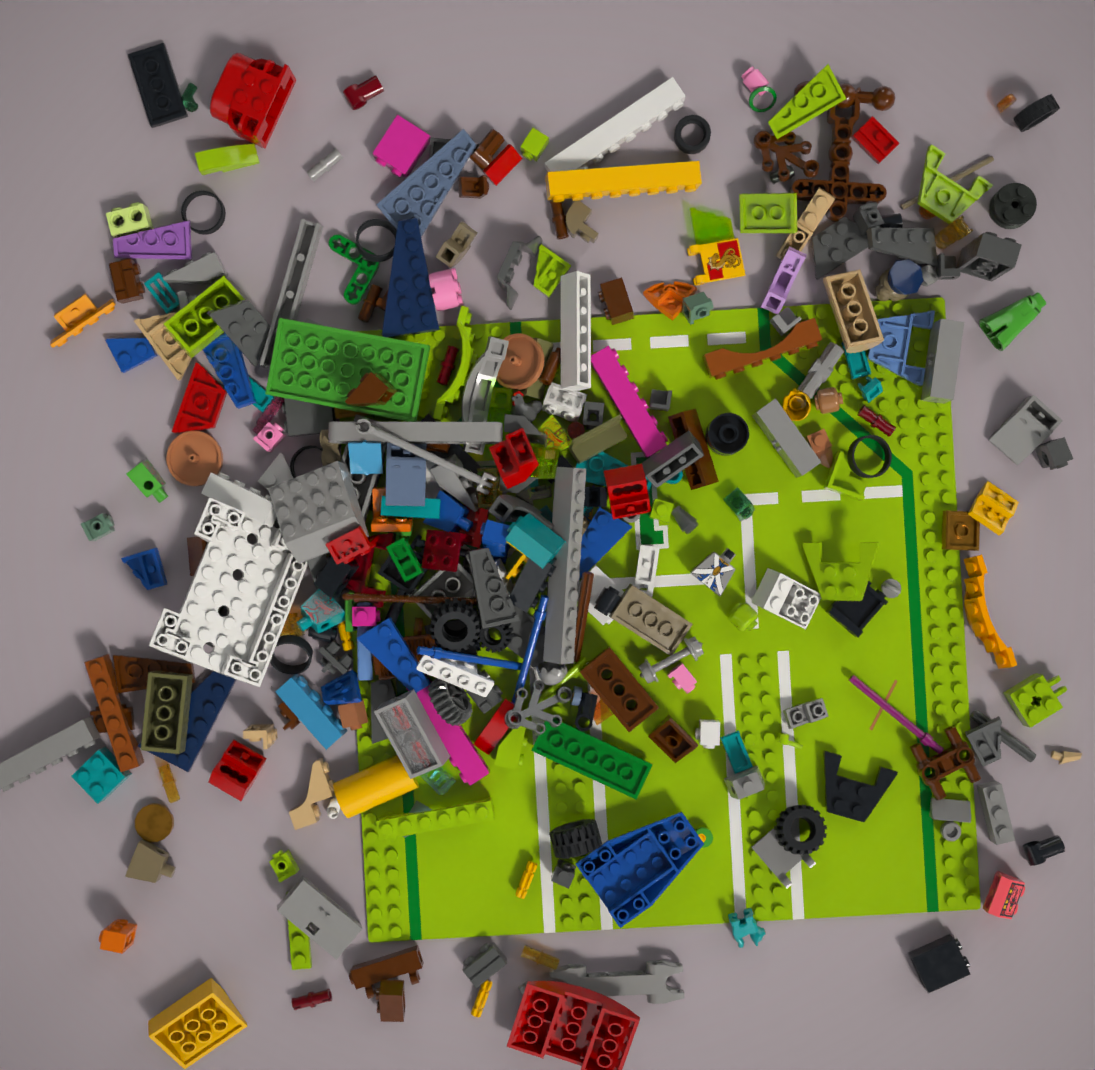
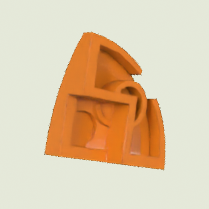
[643,281,697,320]

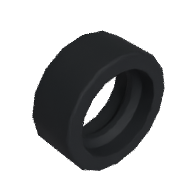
[674,115,711,154]

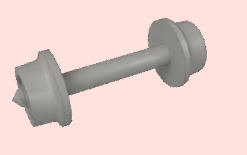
[638,636,704,684]

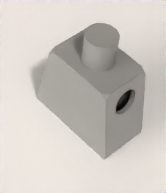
[724,765,765,799]

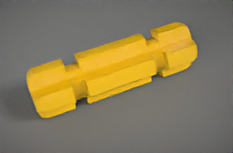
[338,621,354,651]
[515,861,537,899]
[471,979,492,1018]

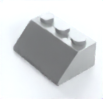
[411,561,474,618]

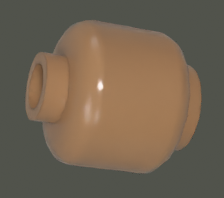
[814,387,843,414]

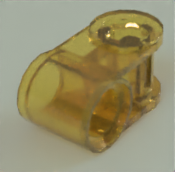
[935,215,974,249]

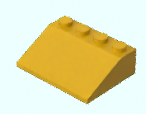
[148,978,247,1069]

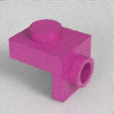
[352,606,380,626]

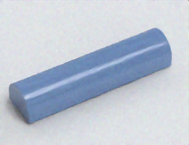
[357,602,373,680]

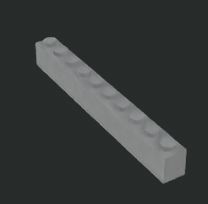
[543,467,586,664]

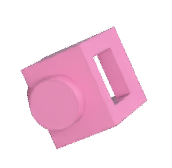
[253,422,286,452]
[667,662,697,694]

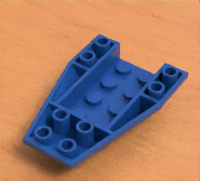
[575,812,704,928]

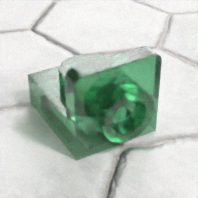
[723,487,755,522]

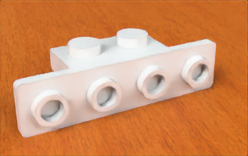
[416,649,494,697]

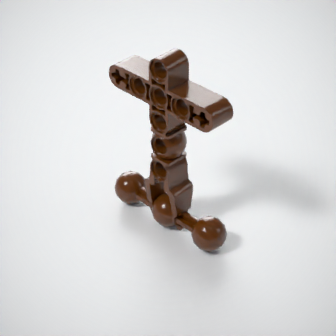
[789,81,895,222]

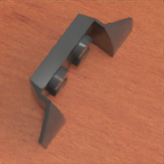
[497,236,543,310]
[499,414,548,493]

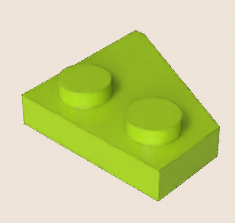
[533,244,571,297]

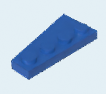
[357,617,431,693]

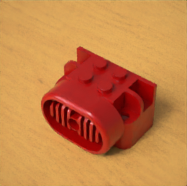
[210,53,296,149]

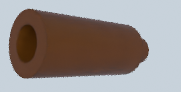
[538,347,561,385]

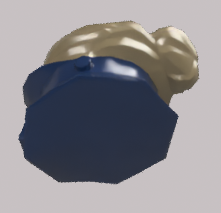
[875,259,924,301]

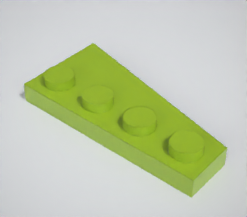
[768,64,846,139]

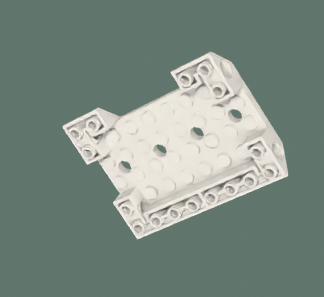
[148,497,308,687]

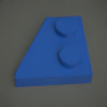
[105,338,158,373]
[121,548,168,590]

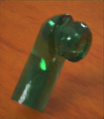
[181,83,198,112]

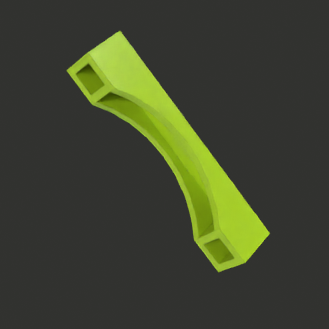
[376,797,495,841]

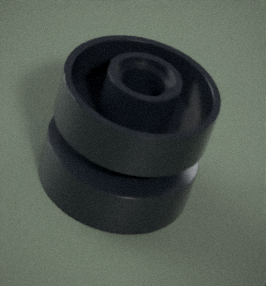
[705,413,749,456]

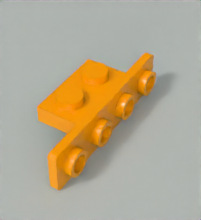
[50,293,116,348]

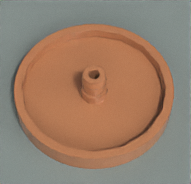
[496,333,544,390]
[166,431,223,486]

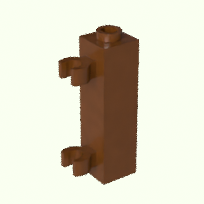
[349,945,424,999]

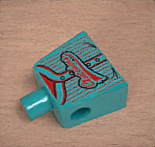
[296,589,345,633]

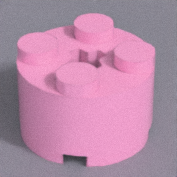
[429,268,464,311]

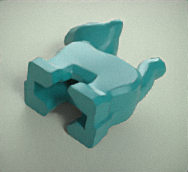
[728,908,766,948]

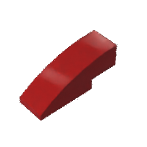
[473,698,515,755]

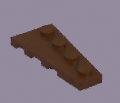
[113,655,196,693]

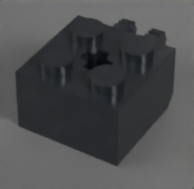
[378,534,429,595]

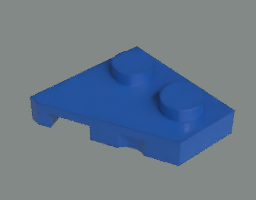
[321,669,362,705]

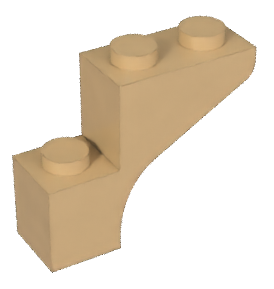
[289,758,335,830]

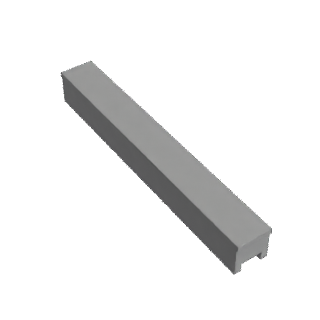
[260,219,323,370]

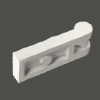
[634,545,660,597]

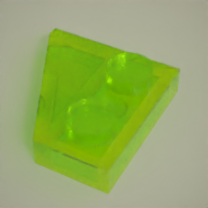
[689,207,734,245]

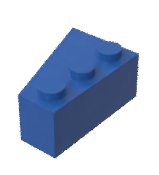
[480,520,510,564]

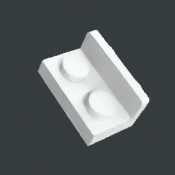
[542,382,587,422]

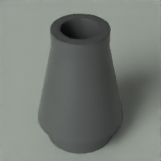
[671,506,699,534]

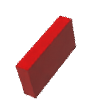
[483,144,523,186]

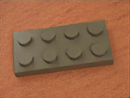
[609,584,693,656]

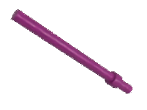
[849,675,944,754]

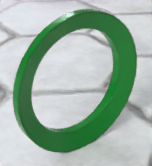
[749,86,777,112]

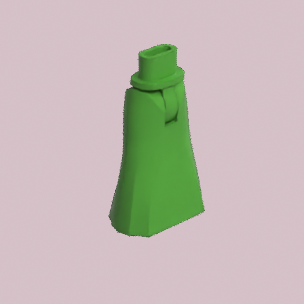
[979,292,1046,351]

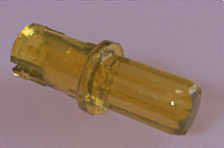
[158,764,180,803]
[521,945,559,970]

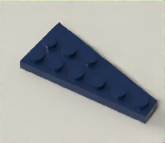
[382,218,439,338]
[138,671,236,772]

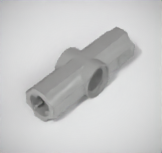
[797,342,844,399]

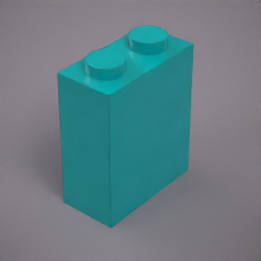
[505,513,566,569]

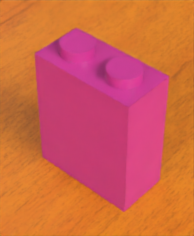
[373,115,430,178]

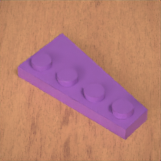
[113,220,192,260]

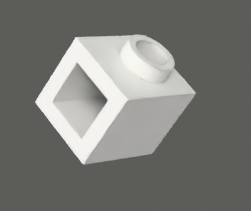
[695,719,720,749]

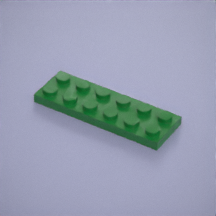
[531,718,653,800]

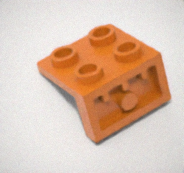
[371,487,412,532]

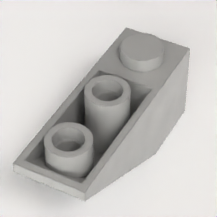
[163,252,228,284]
[430,454,483,512]

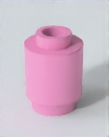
[741,66,769,96]

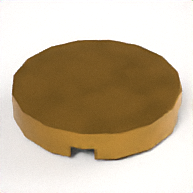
[135,803,174,842]

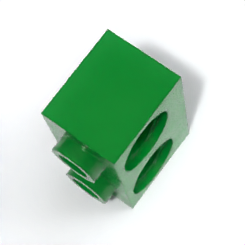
[386,538,424,582]

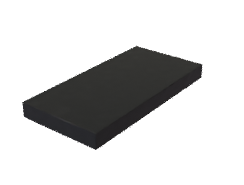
[128,43,188,128]

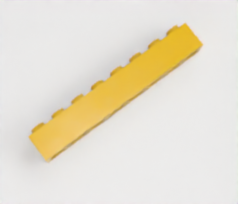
[545,161,702,202]

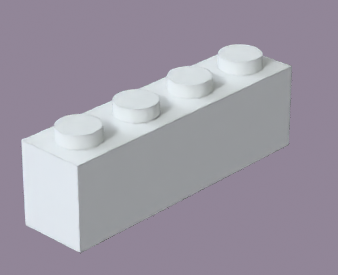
[201,472,277,526]

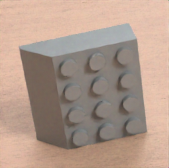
[268,461,369,563]

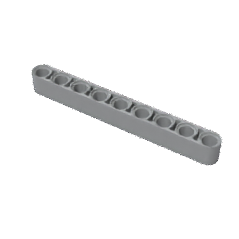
[328,422,503,444]

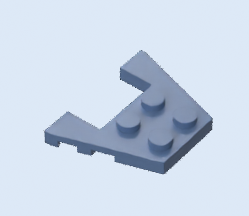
[867,311,935,386]

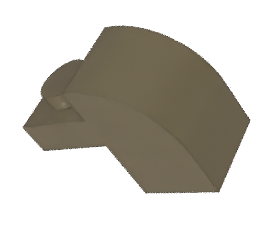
[566,201,599,243]
[436,221,478,268]

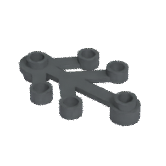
[504,680,573,736]

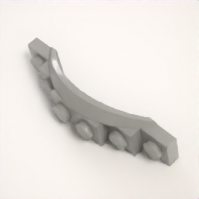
[461,336,509,455]

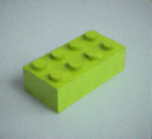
[164,276,245,358]

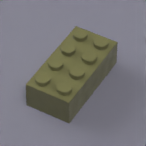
[141,671,193,754]

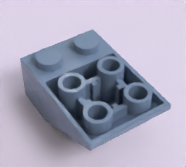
[386,443,426,506]

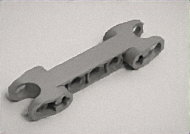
[550,960,684,1004]

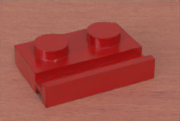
[852,116,900,164]

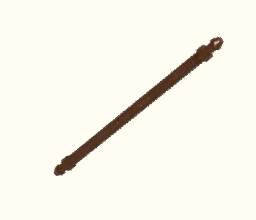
[342,592,477,606]

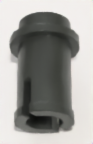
[769,165,795,185]

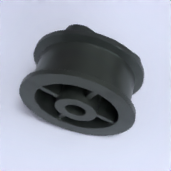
[989,183,1037,229]

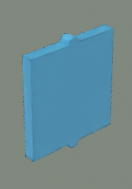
[348,440,383,475]

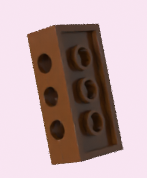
[579,646,659,732]

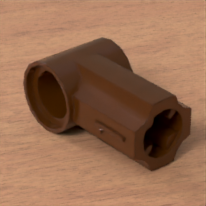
[469,129,505,170]

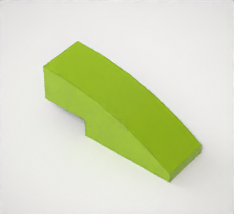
[195,144,260,175]

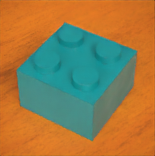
[71,746,132,804]

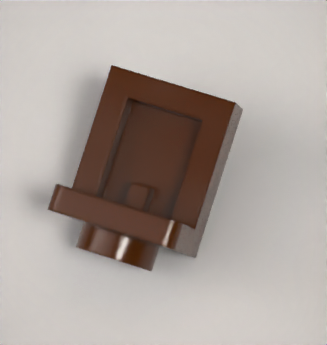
[458,175,489,199]

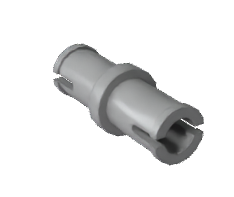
[306,148,343,182]

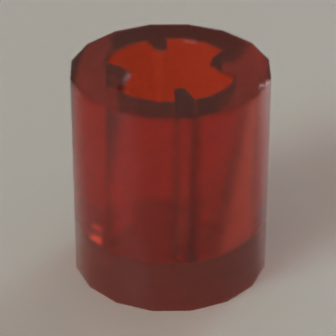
[567,422,585,440]

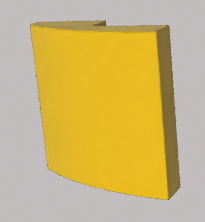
[968,481,1019,536]

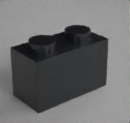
[314,555,359,598]

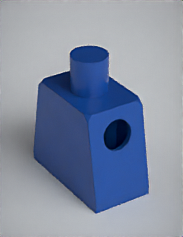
[423,490,473,533]

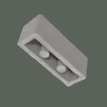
[976,780,1015,845]

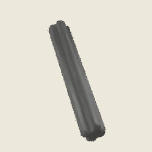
[970,709,1036,762]

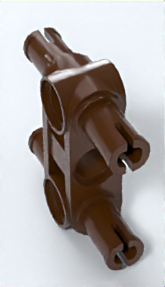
[910,726,981,800]

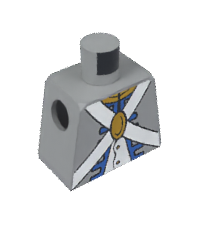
[690,548,736,596]

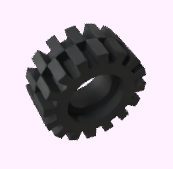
[477,623,514,653]

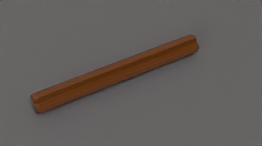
[574,571,594,662]

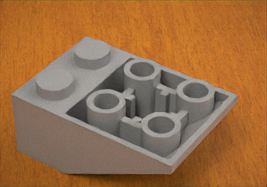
[989,395,1063,465]

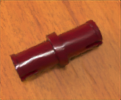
[436,345,459,386]
[857,405,896,437]
[292,989,332,1011]

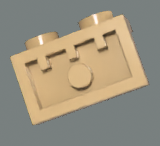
[243,724,277,749]

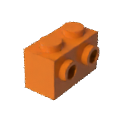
[99,919,137,954]

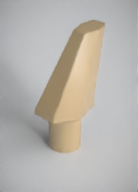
[1050,751,1082,765]

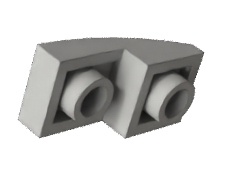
[783,698,829,729]

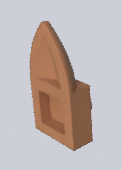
[806,429,833,468]

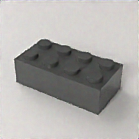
[956,232,1022,282]

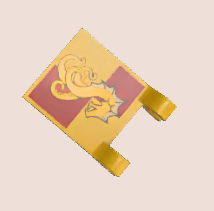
[687,238,745,286]

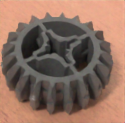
[428,678,473,726]

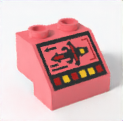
[983,871,1025,919]

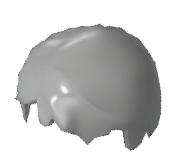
[536,662,567,685]

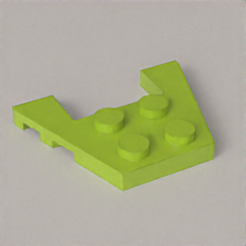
[917,144,993,224]
[803,542,879,601]

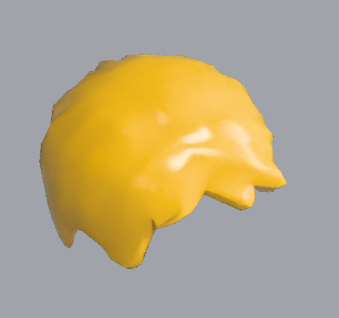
[782,388,811,421]

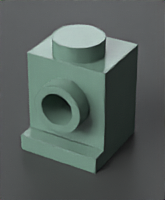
[682,292,713,325]
[81,513,115,541]

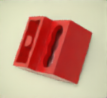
[489,428,539,489]
[604,464,651,519]
[208,740,267,801]

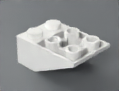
[751,568,821,629]

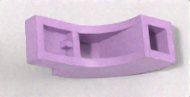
[761,246,807,314]

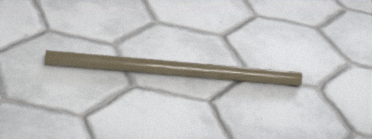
[900,156,994,210]

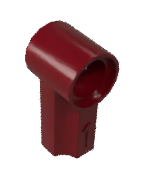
[343,75,384,110]

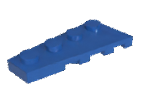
[203,334,257,409]
[579,507,632,580]

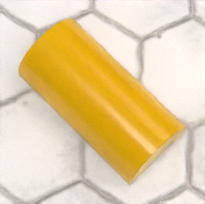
[333,755,420,819]

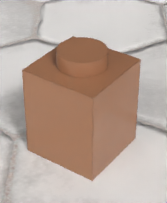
[338,700,368,731]

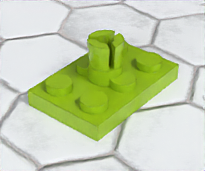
[739,193,797,233]

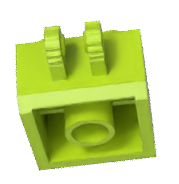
[1003,673,1067,728]

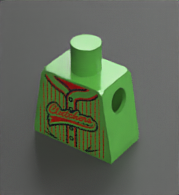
[126,459,168,503]

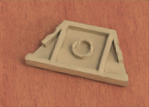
[134,312,192,381]

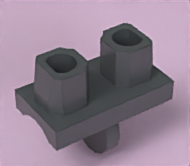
[318,640,354,675]

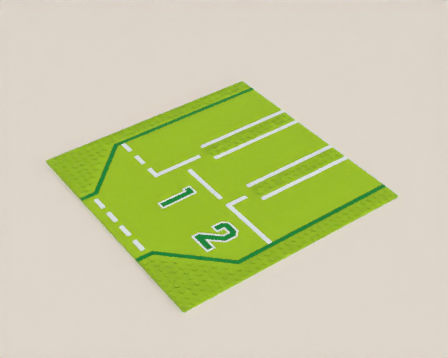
[339,297,981,942]

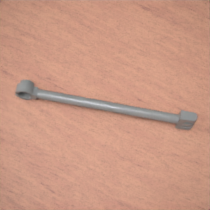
[356,418,497,495]

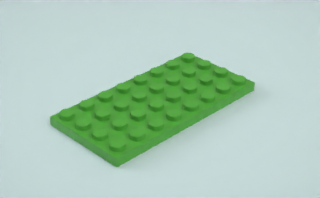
[265,318,430,422]

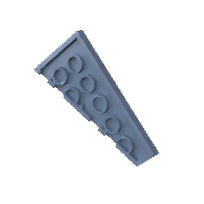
[376,129,477,238]

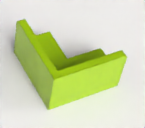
[824,451,868,501]

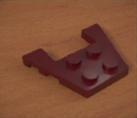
[346,533,396,608]

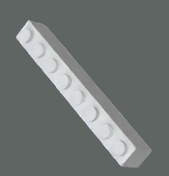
[545,77,686,172]

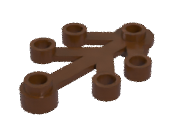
[753,131,819,182]

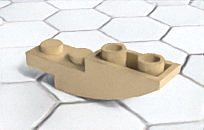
[776,187,836,260]

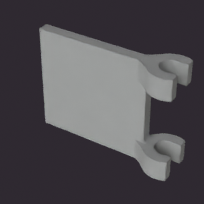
[752,828,816,888]

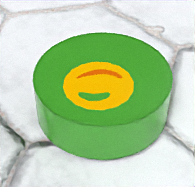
[695,827,713,848]

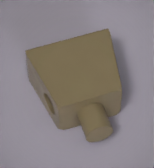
[125,839,176,883]

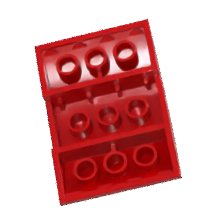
[506,981,640,1070]

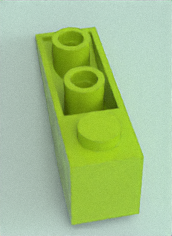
[494,716,532,770]

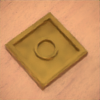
[942,510,980,551]

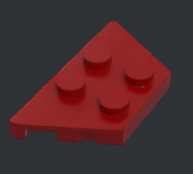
[171,362,227,433]

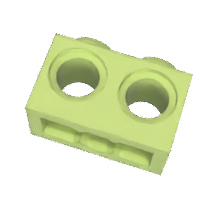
[106,202,153,238]

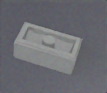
[929,798,971,823]

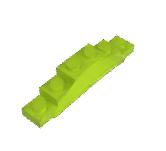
[433,306,478,421]

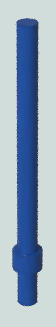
[512,595,549,703]
[417,646,522,670]

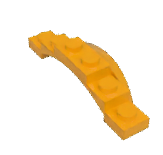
[963,554,1017,669]

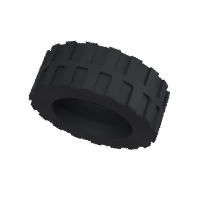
[1013,94,1060,132]

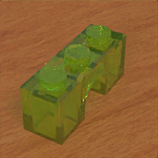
[486,387,513,447]

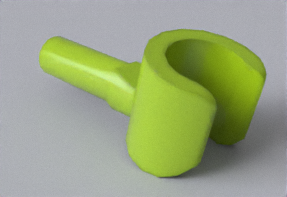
[777,732,803,750]

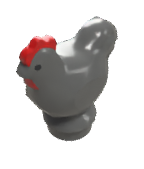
[510,391,542,423]

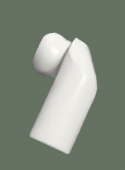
[327,797,340,819]

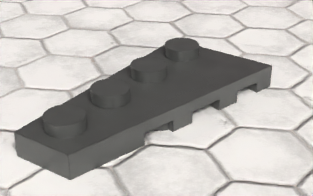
[867,228,938,268]
[468,547,520,629]

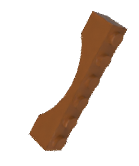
[703,318,822,380]
[84,654,144,772]

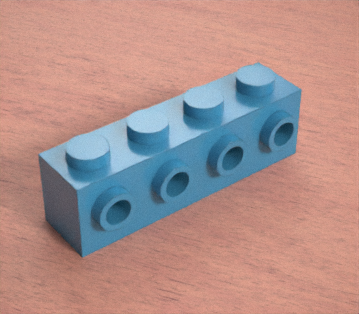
[276,674,348,750]

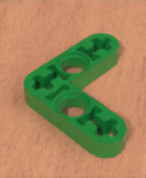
[329,235,380,305]

